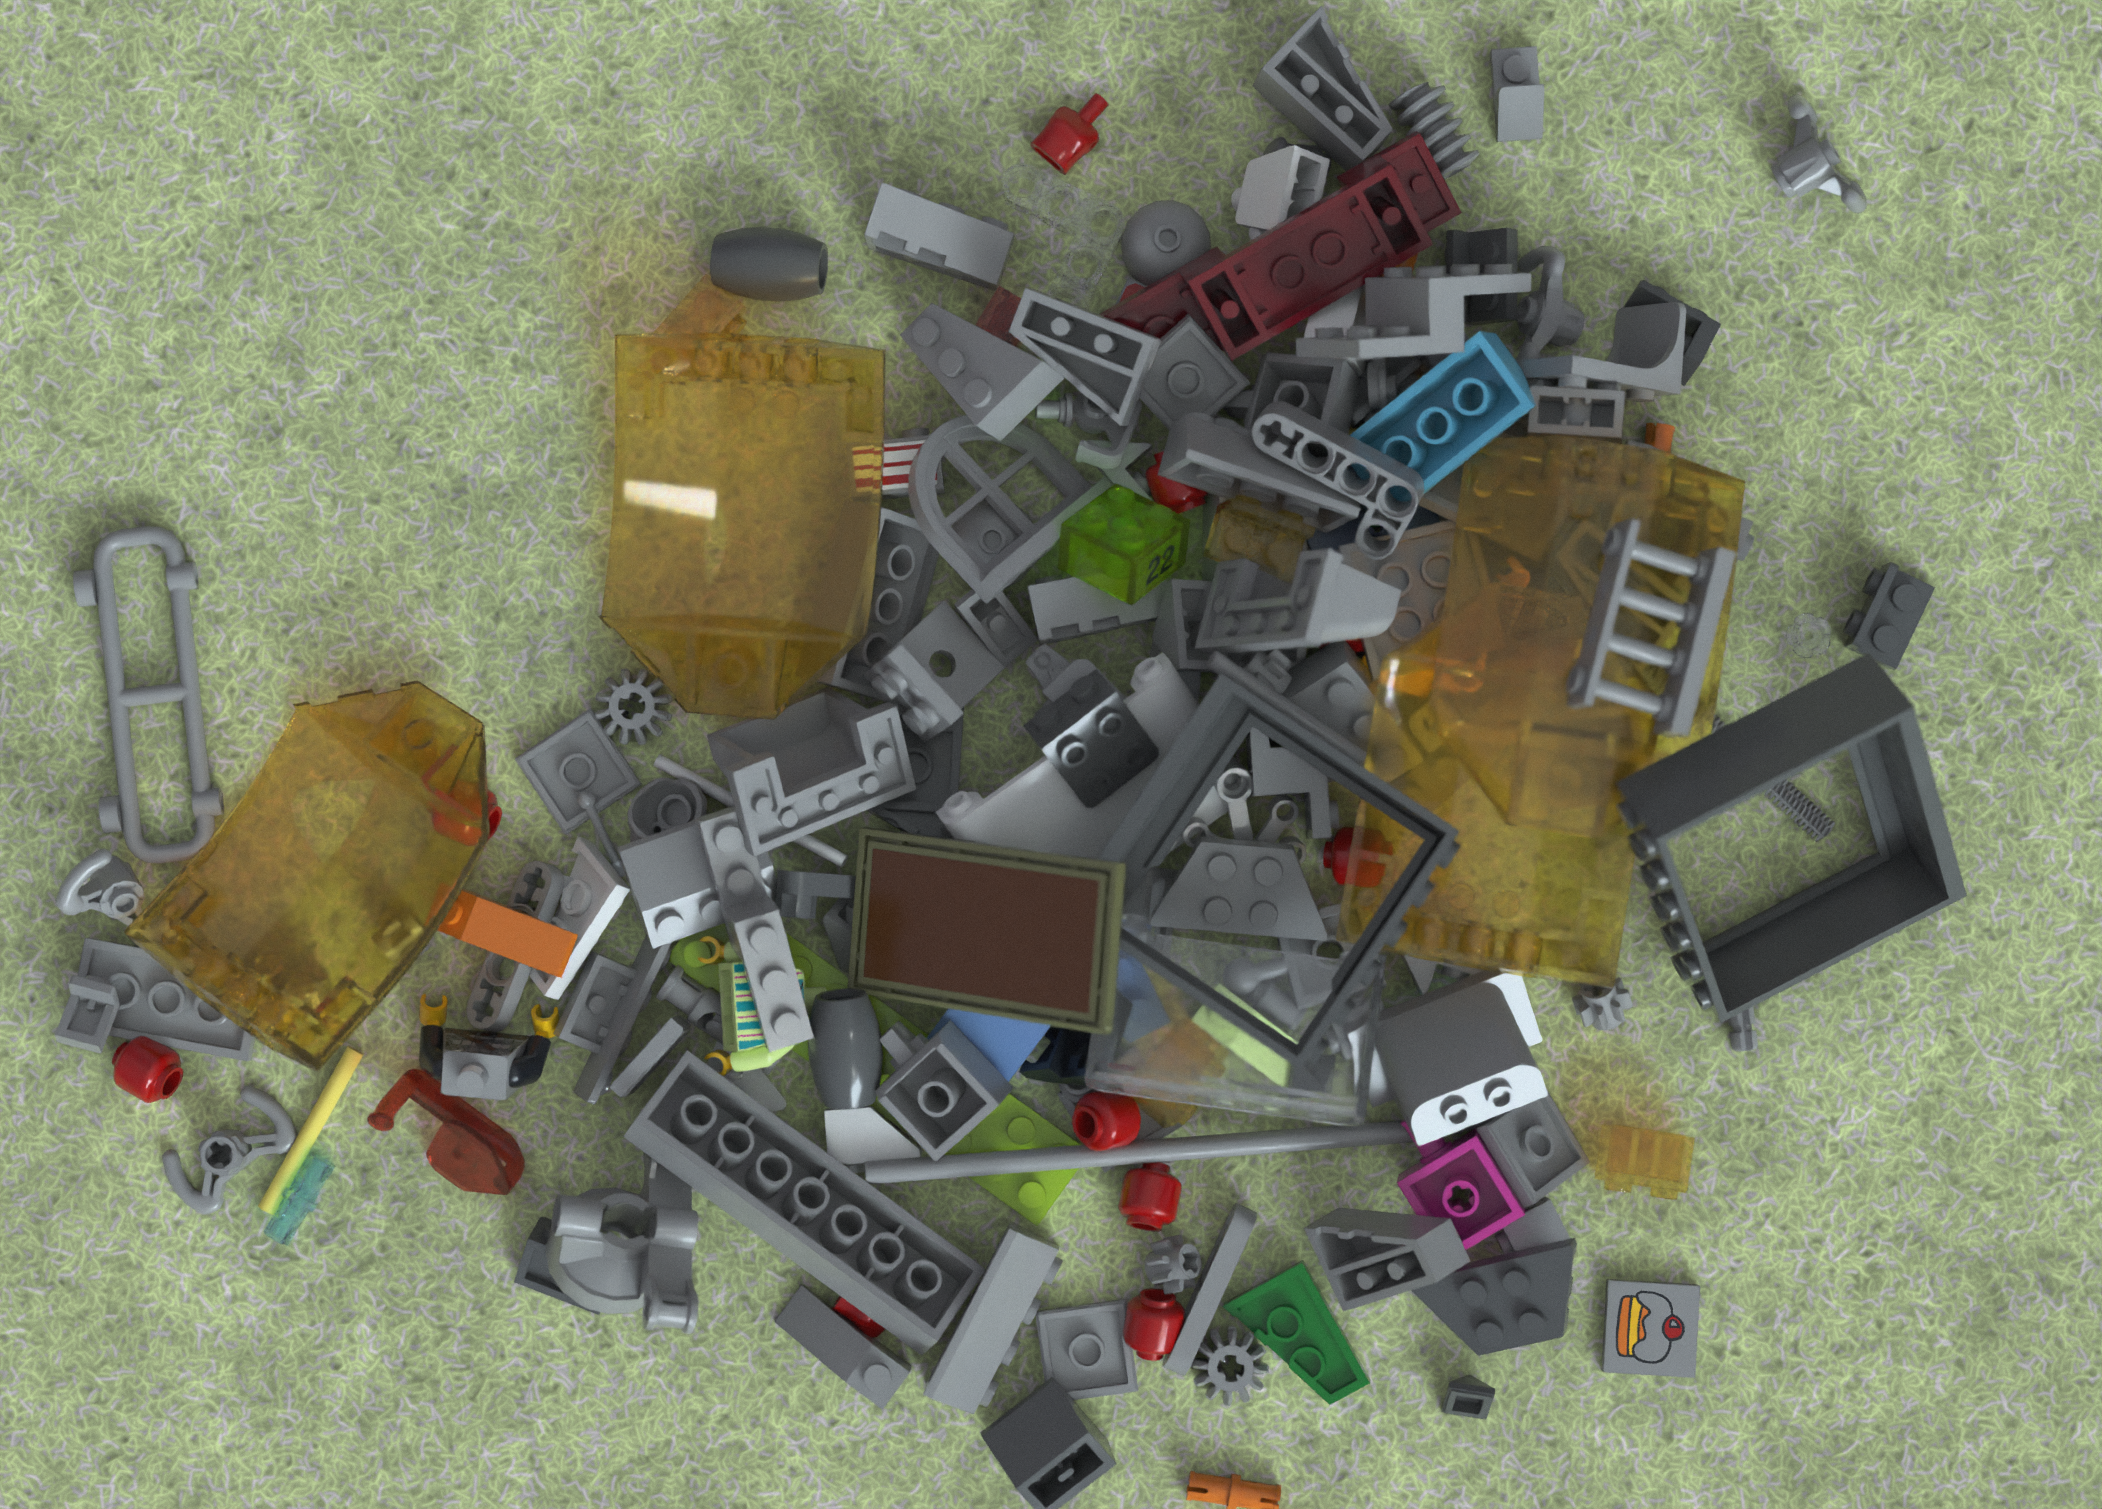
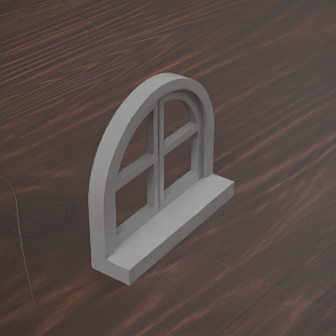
[908,415,1117,604]

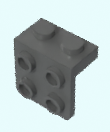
[1023,669,1159,808]

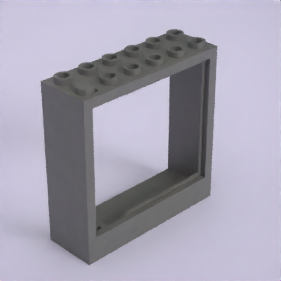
[1616,652,1967,1023]
[1097,673,1461,1070]

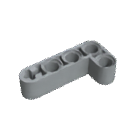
[1252,402,1425,559]

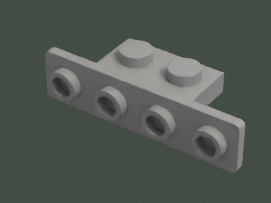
[553,936,672,1105]

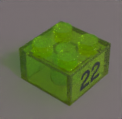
[1057,483,1190,606]

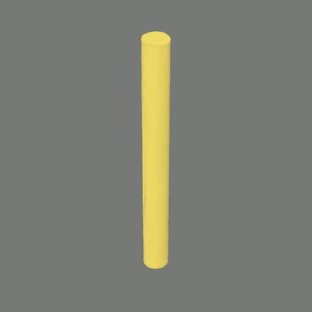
[258,1046,364,1215]

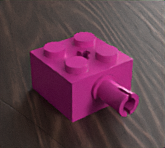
[1397,1120,1525,1250]

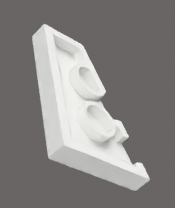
[529,836,630,1000]

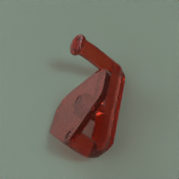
[367,1069,525,1195]

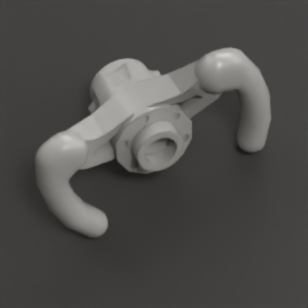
[1771,94,1867,214]
[1515,246,1585,361]
[55,848,190,948]
[162,1085,297,1215]

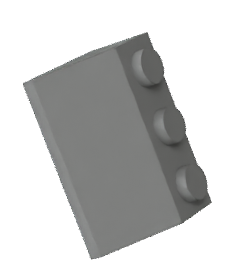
[617,806,777,949]

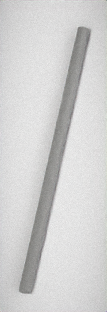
[864,1120,1413,1184]

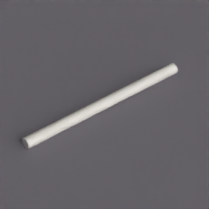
[654,754,848,868]

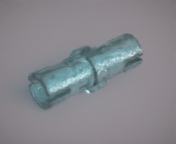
[263,1152,336,1246]

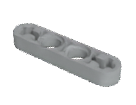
[466,861,564,1032]
[1162,1203,1257,1376]

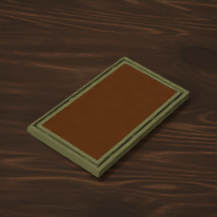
[848,827,1126,1035]

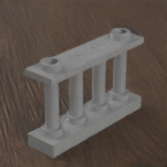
[1566,519,1736,738]

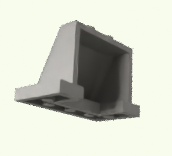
[1194,549,1401,655]
[707,687,916,857]
[1343,959,1548,1146]

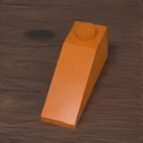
[426,883,578,978]

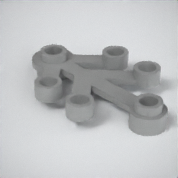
[1181,762,1307,864]

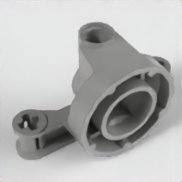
[545,1152,698,1334]

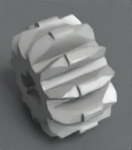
[595,668,673,745]
[1191,1326,1269,1406]

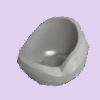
[627,778,707,842]

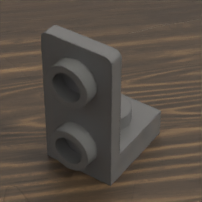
[1624,280,1721,386]

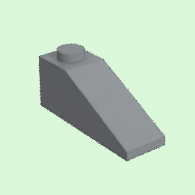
[774,1285,912,1410]

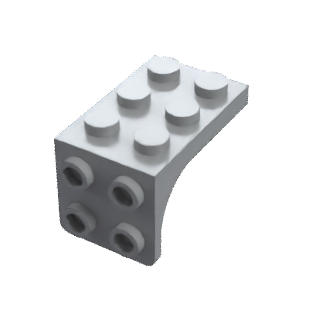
[1516,302,1686,402]

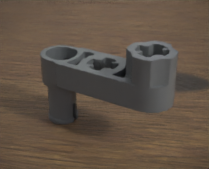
[775,870,856,919]

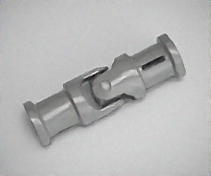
[656,965,780,1076]

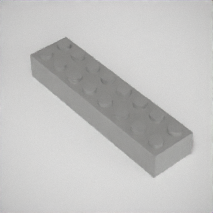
[623,1050,986,1355]

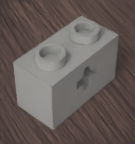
[1528,386,1625,444]

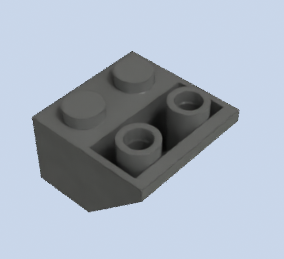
[980,1376,1117,1509]

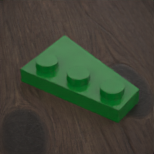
[1222,1260,1371,1405]

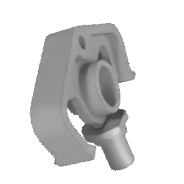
[1035,393,1142,470]

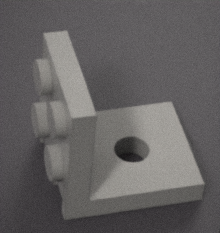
[863,600,1005,743]

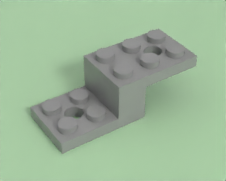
[1296,264,1531,359]

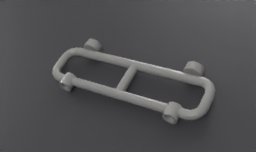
[73,526,224,864]

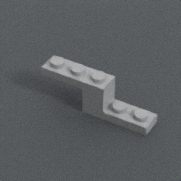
[696,806,814,1052]

